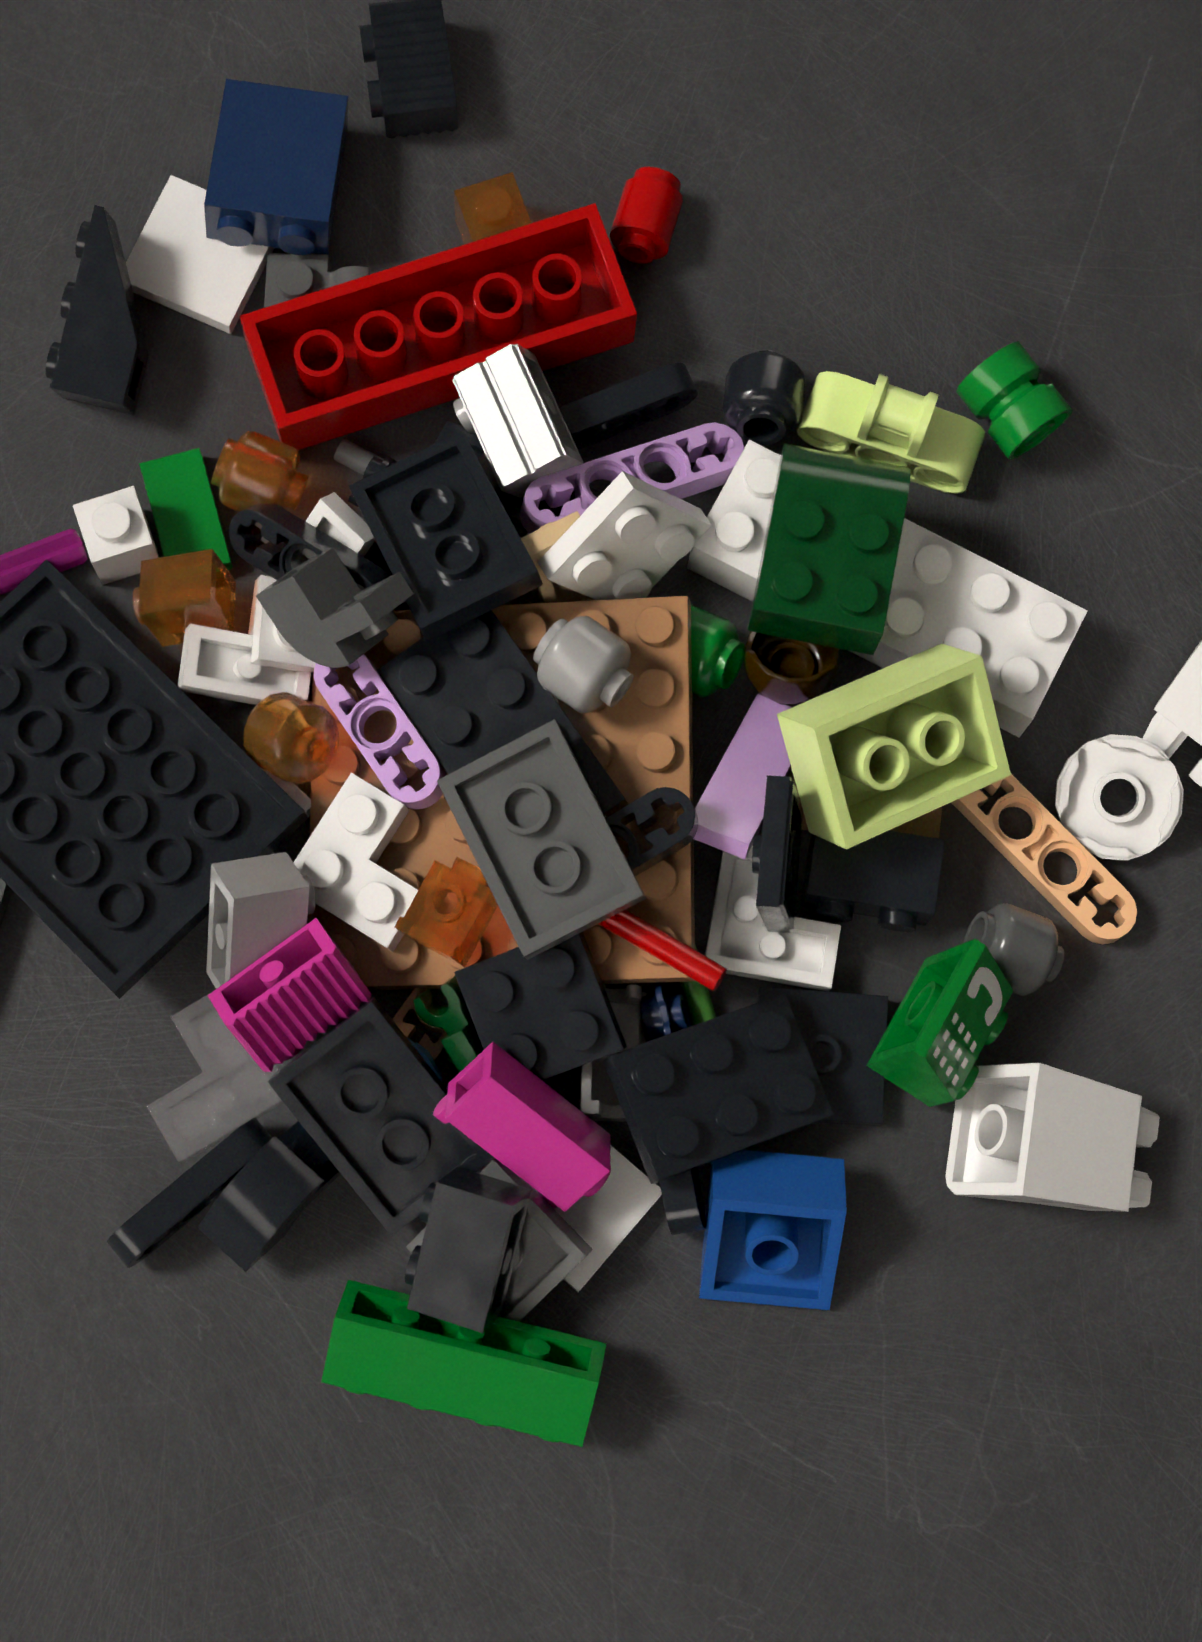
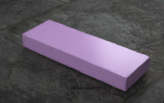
[693,694,792,860]

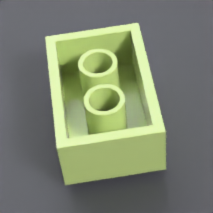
[777,643,1011,849]

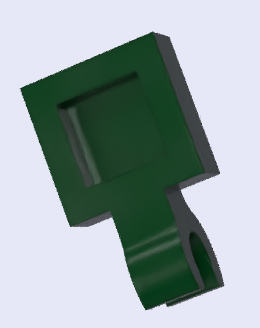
[413,976,484,1076]

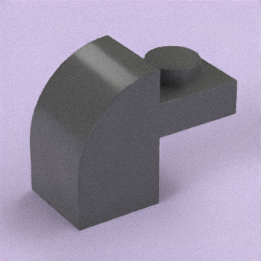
[256,547,414,668]

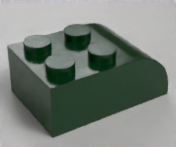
[747,443,911,655]

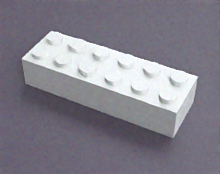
[687,440,1088,737]

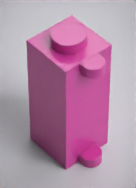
[433,1042,611,1212]

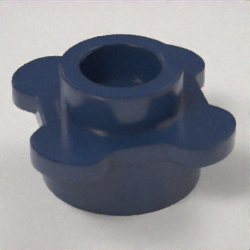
[641,983,692,1041]

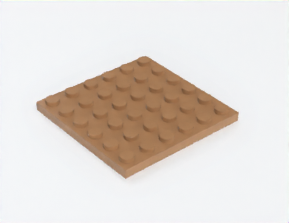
[308,596,695,991]

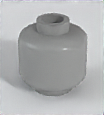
[533,616,634,713]

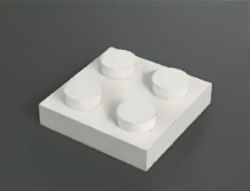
[537,471,712,600]

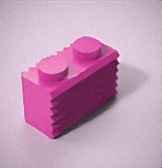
[208,918,372,1072]

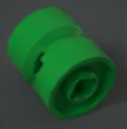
[956,341,1073,460]

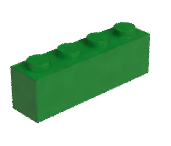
[321,1280,607,1447]

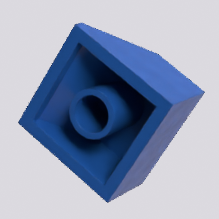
[699,1150,847,1310]

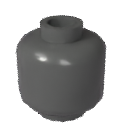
[964,903,1064,996]

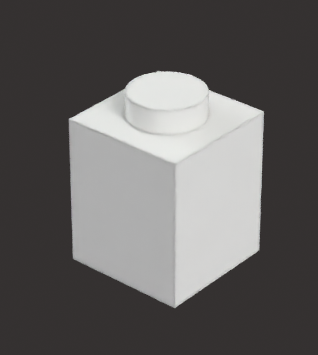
[73,486,162,585]

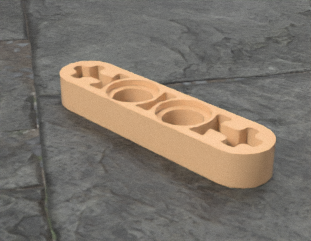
[951,774,1137,945]

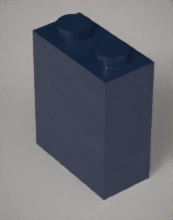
[204,79,348,255]

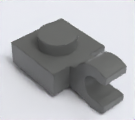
[264,253,369,308]

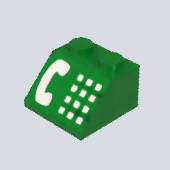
[866,939,1013,1107]

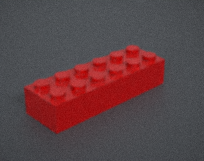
[239,203,637,454]

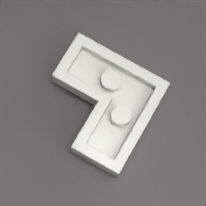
[177,575,311,713]
[293,773,428,952]
[705,846,841,992]

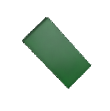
[139,448,233,585]

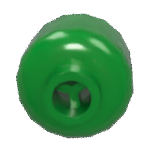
[691,605,745,697]

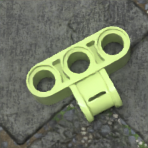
[797,371,985,494]

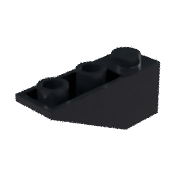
[46,205,149,415]

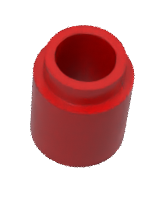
[610,167,683,264]

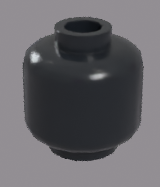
[723,350,805,445]

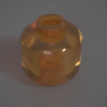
[211,431,309,512]
[244,692,339,784]

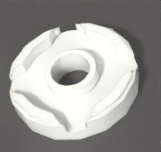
[1055,734,1184,861]

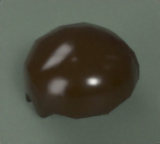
[744,631,839,704]

